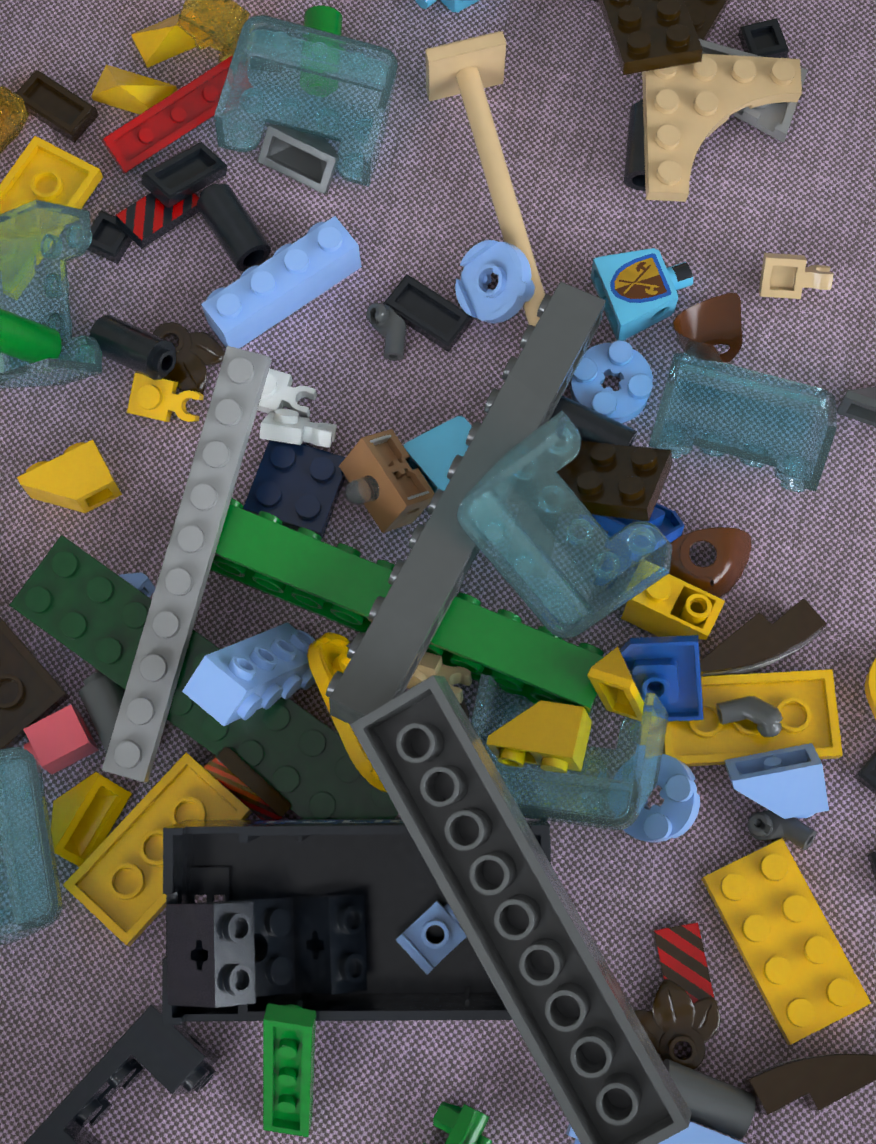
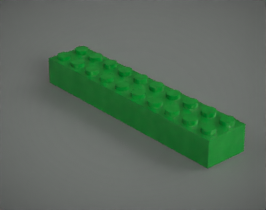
[210,498,604,715]

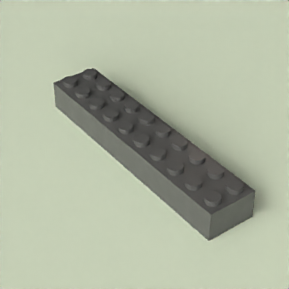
[350,675,691,1144]

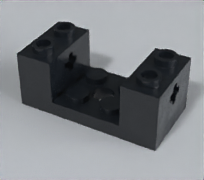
[166,895,368,1008]
[24,1004,219,1144]

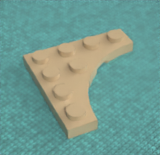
[642,54,802,202]

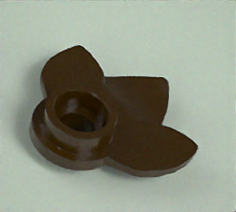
[153,322,225,394]
[634,979,720,1069]

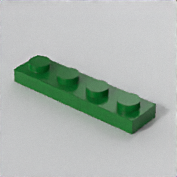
[263,1003,316,1137]

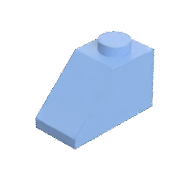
[725,743,829,819]

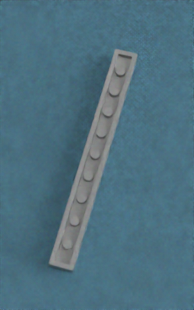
[102,346,272,782]

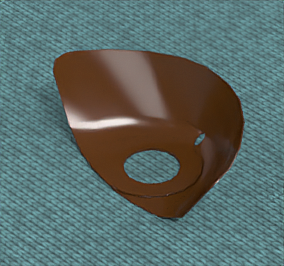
[673,293,743,362]
[637,527,751,598]

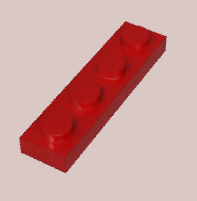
[101,56,254,174]

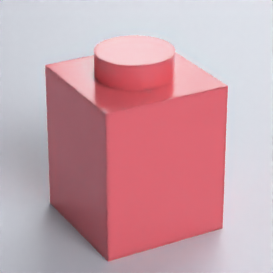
[23,704,99,775]

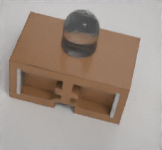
[339,429,435,533]

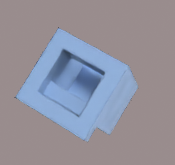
[396,900,466,975]

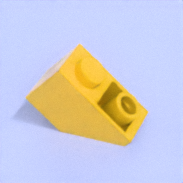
[17,439,122,513]
[621,563,725,640]
[486,700,592,775]

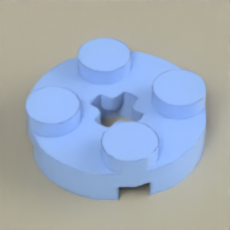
[455,240,535,324]
[570,340,653,423]
[608,752,700,843]

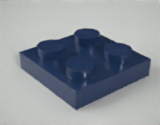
[243,440,346,538]

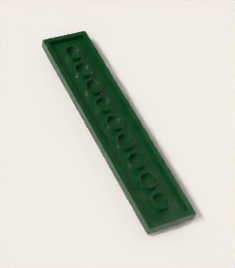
[9,535,399,819]

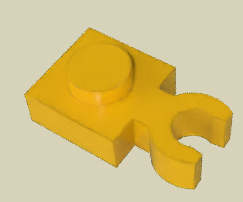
[126,373,204,422]

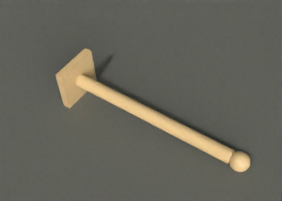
[425,31,545,326]

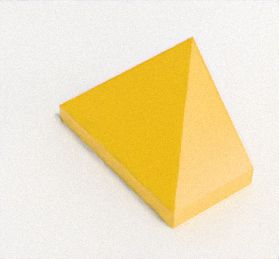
[131,5,216,68]
[91,64,178,115]
[587,646,650,723]
[49,772,132,867]

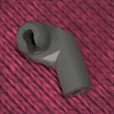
[366,303,406,361]
[716,696,783,737]
[747,810,817,850]

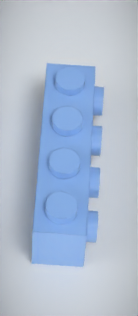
[201,216,362,349]
[182,622,315,726]

